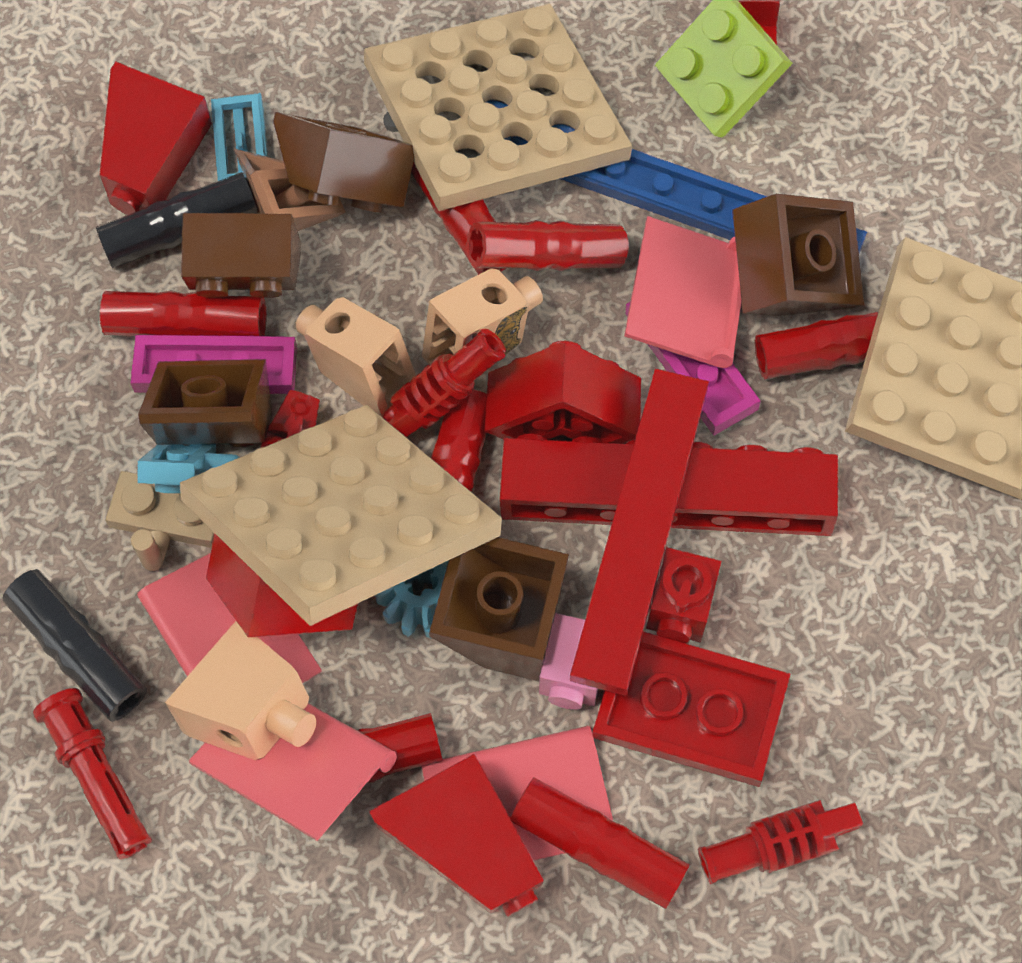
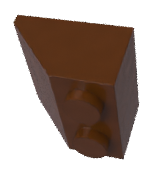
[273,112,414,213]
[732,193,864,316]
[181,213,301,298]
[138,359,272,447]
[429,537,569,681]

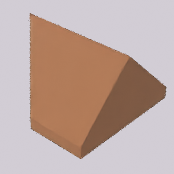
[234,148,346,231]

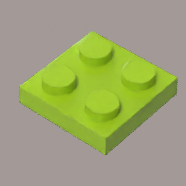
[655,0,793,138]

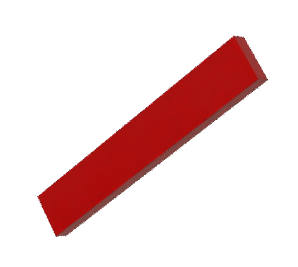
[570,368,709,696]

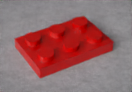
[592,631,791,787]

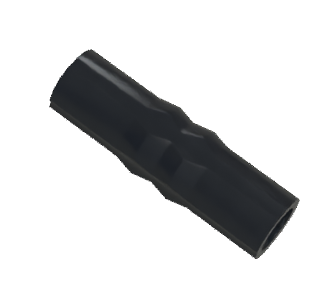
[96,172,258,269]
[2,569,147,722]

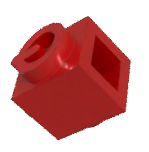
[646,547,722,643]

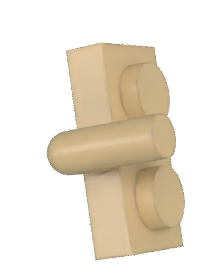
[105,471,214,571]

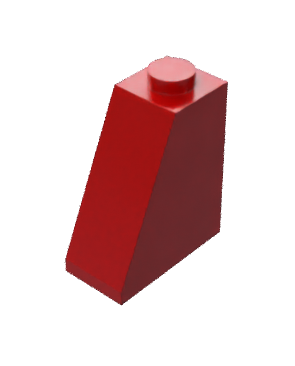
[99,61,212,215]
[369,754,544,917]

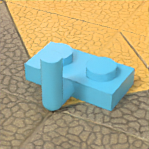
[137,444,240,493]

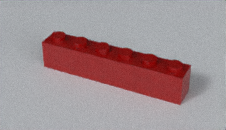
[500,434,838,536]

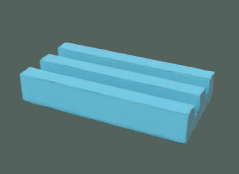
[211,93,268,181]

